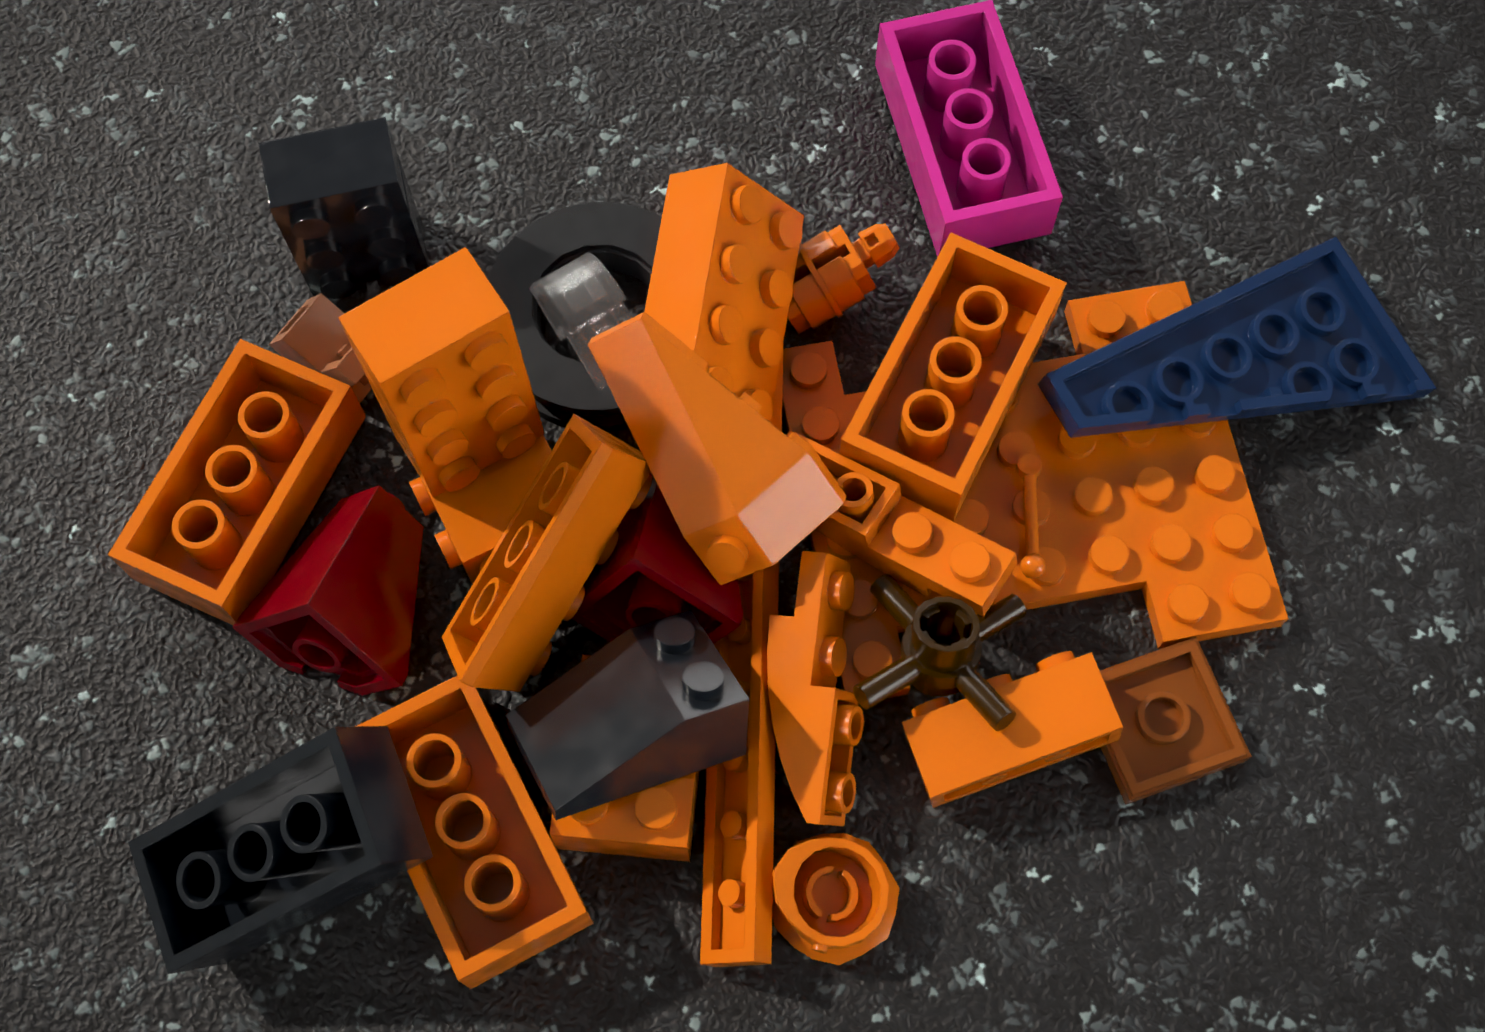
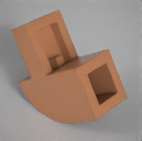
[269,293,372,403]

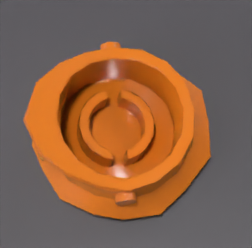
[772,833,900,965]

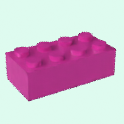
[875,0,1063,257]

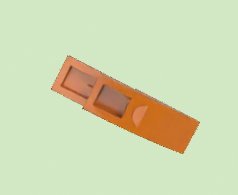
[787,429,1017,617]
[767,551,864,826]

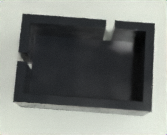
[258,117,429,299]

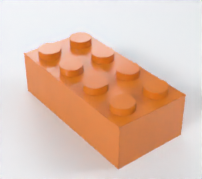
[644,163,804,422]
[839,232,1067,522]
[338,247,545,498]
[108,339,366,625]
[357,676,594,989]

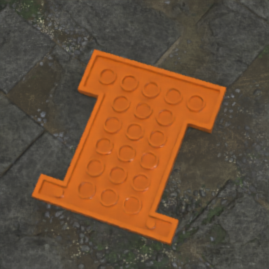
[782,281,1288,698]

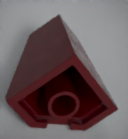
[571,473,743,644]
[232,485,424,696]

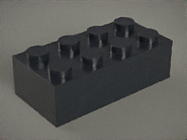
[128,726,433,974]

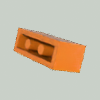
[902,651,1123,808]

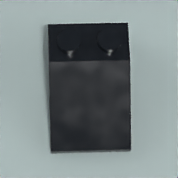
[506,610,749,820]

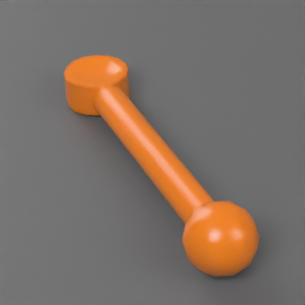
[1016,452,1046,579]

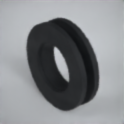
[488,202,662,432]

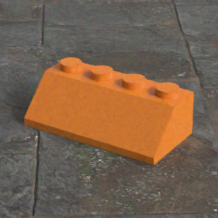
[442,414,652,692]

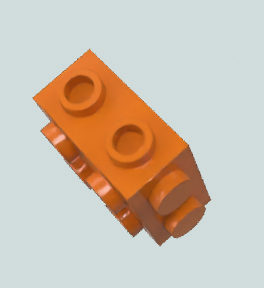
[409,435,552,584]

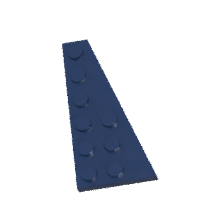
[1038,237,1436,438]

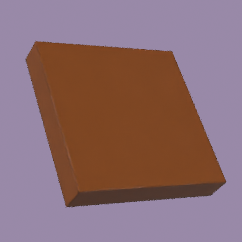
[1100,637,1251,805]

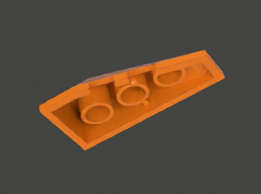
[588,312,846,585]

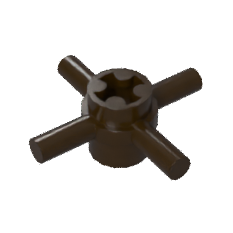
[853,574,1026,731]

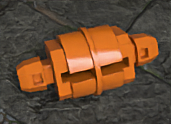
[788,223,900,334]

